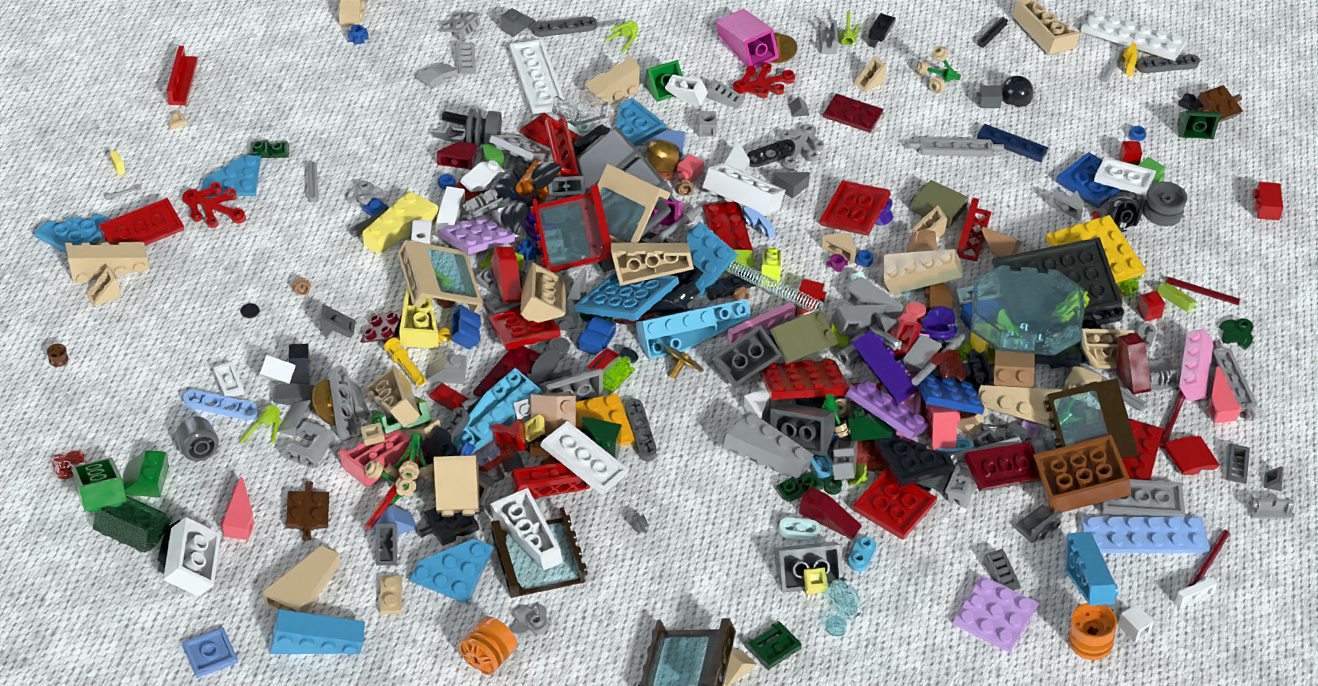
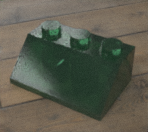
[93,495,173,553]

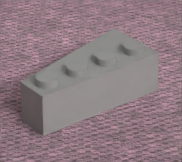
[722,411,814,479]

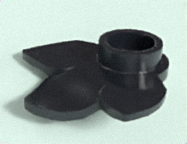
[420,427,457,465]

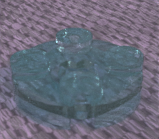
[827,577,861,620]

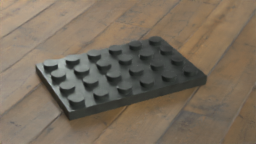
[992,237,1123,328]

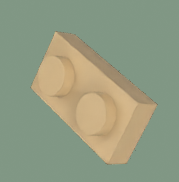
[380,576,402,615]

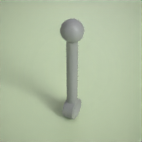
[105,184,142,200]

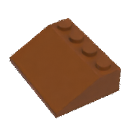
[1033,435,1131,513]

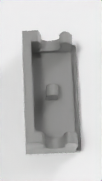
[819,20,838,54]
[946,462,976,509]

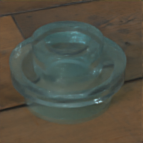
[826,616,847,636]

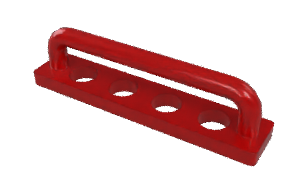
[545,117,580,177]

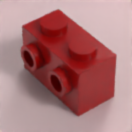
[1253,181,1284,221]

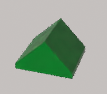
[645,60,683,102]

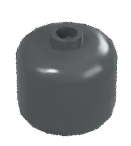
[175,416,219,462]

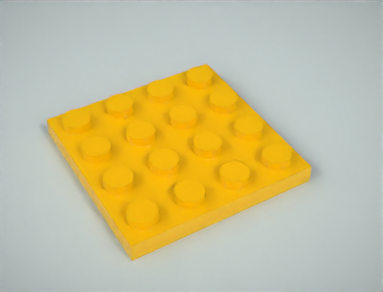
[1045,215,1146,283]

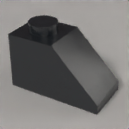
[289,343,310,384]

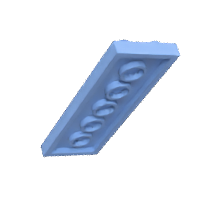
[1080,517,1210,553]

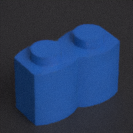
[450,305,481,350]
[577,316,616,356]

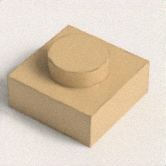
[360,423,385,446]

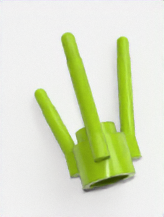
[831,11,859,45]
[605,20,639,53]
[239,405,281,443]

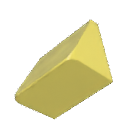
[804,568,828,594]

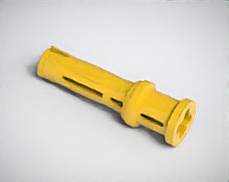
[384,338,427,387]

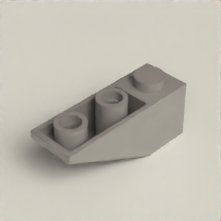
[845,277,904,318]
[831,304,887,335]

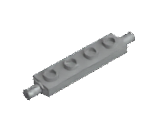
[909,138,1004,157]
[1212,339,1257,421]

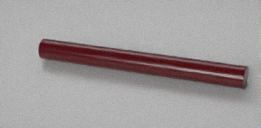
[1166,277,1240,305]
[1159,391,1185,449]
[1188,530,1230,587]

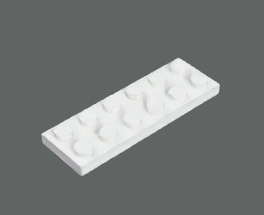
[1081,11,1187,61]
[510,39,566,115]

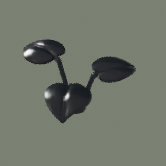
[490,162,563,234]

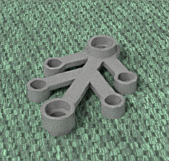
[775,124,824,171]

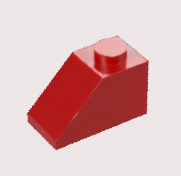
[794,278,827,316]

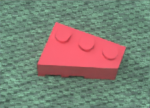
[921,396,960,450]
[339,430,412,487]

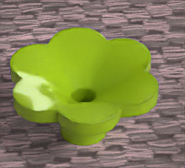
[848,464,868,485]

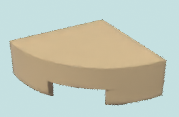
[169,111,187,130]

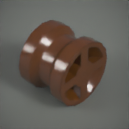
[47,343,69,367]

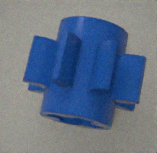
[347,24,369,45]
[518,239,541,262]

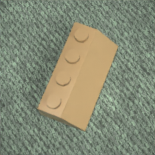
[521,263,566,323]

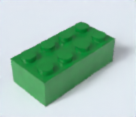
[71,457,127,512]

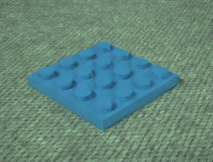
[574,271,679,321]

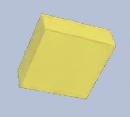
[110,150,125,175]
[524,414,545,442]

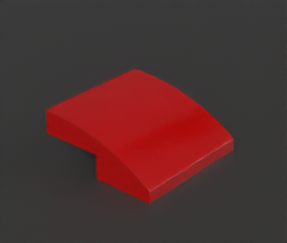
[1163,436,1220,475]

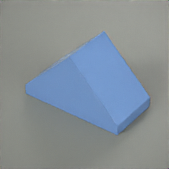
[373,505,417,535]

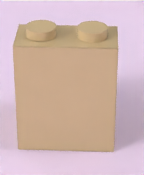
[434,455,479,517]

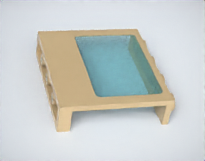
[580,164,670,243]
[398,240,483,313]

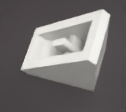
[258,355,296,384]
[743,388,771,420]

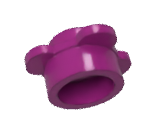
[826,254,848,272]

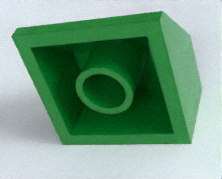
[123,450,169,498]

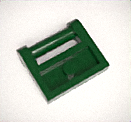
[744,621,802,670]

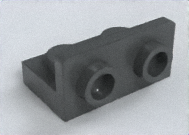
[1014,504,1063,543]

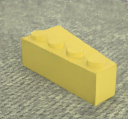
[363,191,439,254]
[399,286,439,349]

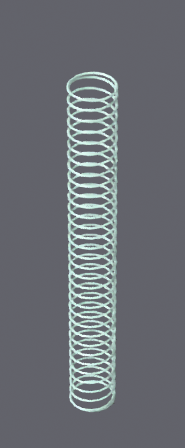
[725,260,823,312]

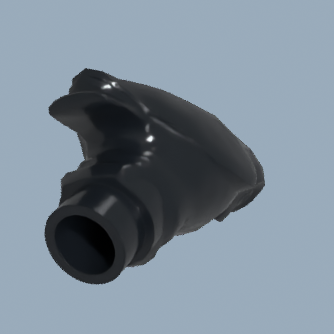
[645,280,701,316]

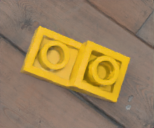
[1123,42,1138,76]

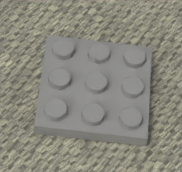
[489,135,553,163]

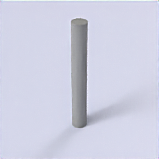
[1101,50,1124,83]

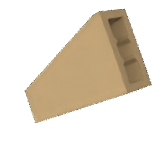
[263,546,341,613]

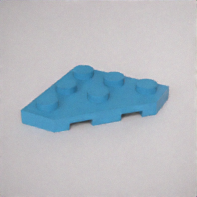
[617,98,666,147]
[201,155,261,196]
[34,214,112,253]
[687,221,738,296]
[410,539,494,604]

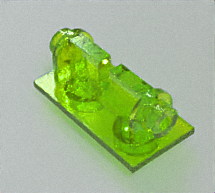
[1119,275,1142,299]
[603,356,635,393]

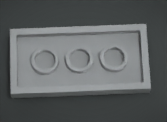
[1101,479,1185,517]

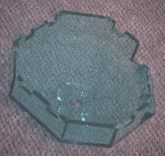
[971,265,1084,355]

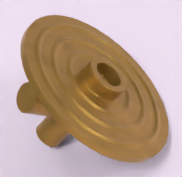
[770,32,797,63]
[664,345,704,379]
[312,380,346,426]

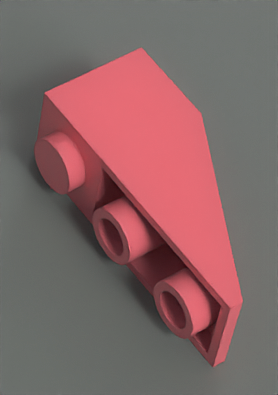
[1208,366,1241,424]
[220,477,254,540]

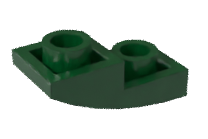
[250,139,289,158]
[776,471,823,502]

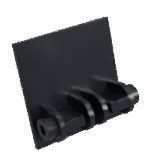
[954,349,993,390]

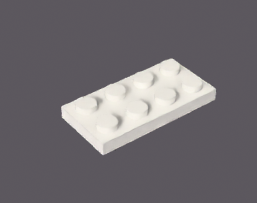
[541,421,629,495]

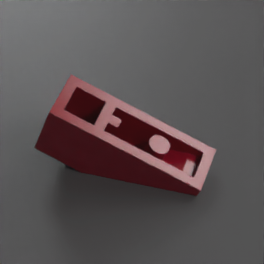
[799,486,862,540]

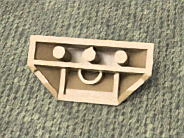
[1078,329,1134,369]

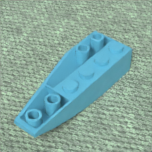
[635,299,751,359]
[445,368,542,456]

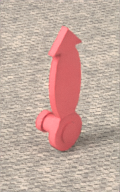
[888,302,926,338]

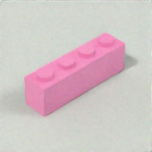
[1179,328,1213,401]

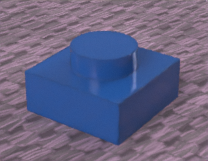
[362,198,388,217]

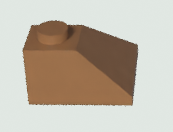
[982,227,1022,258]

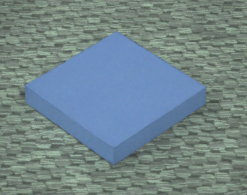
[182,627,239,678]

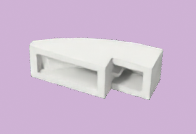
[433,186,465,239]

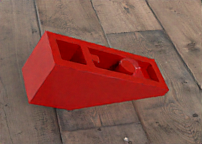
[490,246,521,302]

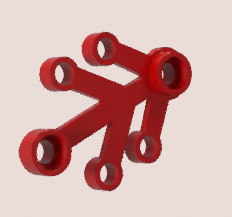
[733,62,795,98]
[182,182,246,228]

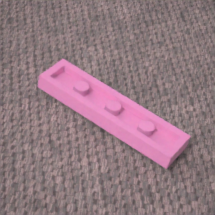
[727,302,796,344]

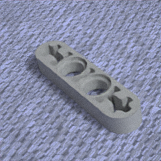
[329,365,357,441]

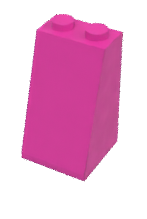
[715,8,779,68]

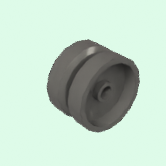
[1143,181,1187,227]

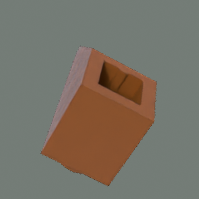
[924,282,953,313]

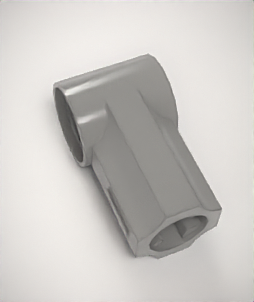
[837,333,863,366]

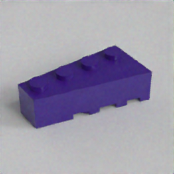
[852,330,917,403]

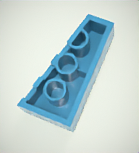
[1065,532,1118,606]
[270,609,365,655]

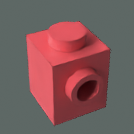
[676,154,704,183]

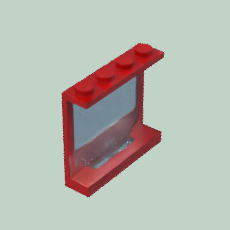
[531,184,613,273]

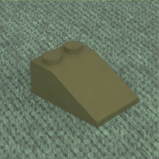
[770,310,838,364]

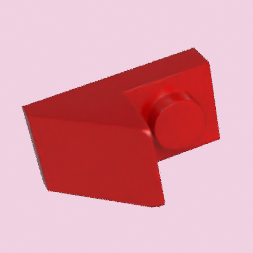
[490,419,526,452]

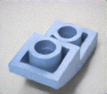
[743,206,776,239]

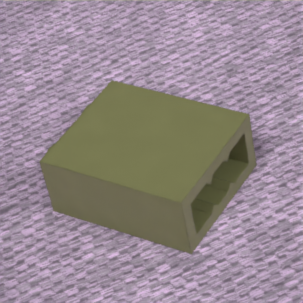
[911,180,968,229]

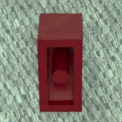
[437,142,477,170]

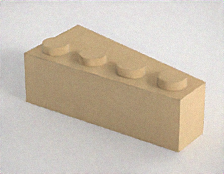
[1012,0,1081,55]
[65,242,149,284]
[884,249,962,294]
[364,366,420,427]

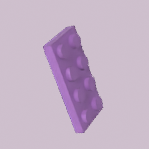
[846,381,929,439]

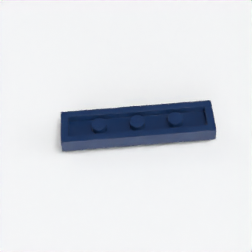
[977,124,1049,163]

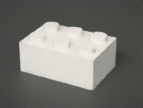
[163,517,221,595]

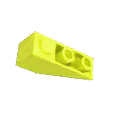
[760,247,781,287]

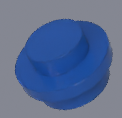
[1129,126,1146,141]
[438,174,456,190]
[855,250,873,267]

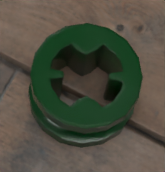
[823,476,842,495]

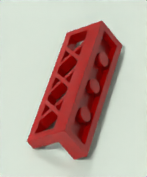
[166,45,198,106]
[957,198,992,262]
[511,463,590,498]

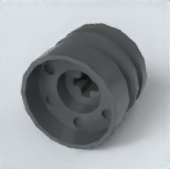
[465,109,502,147]

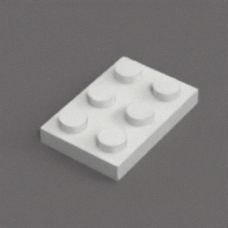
[1094,157,1156,196]

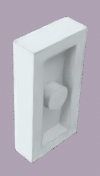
[213,362,244,398]
[1175,577,1218,609]

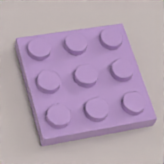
[438,216,515,255]
[953,575,1039,653]

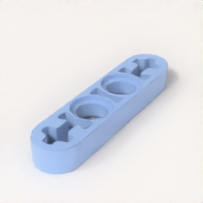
[183,390,258,420]

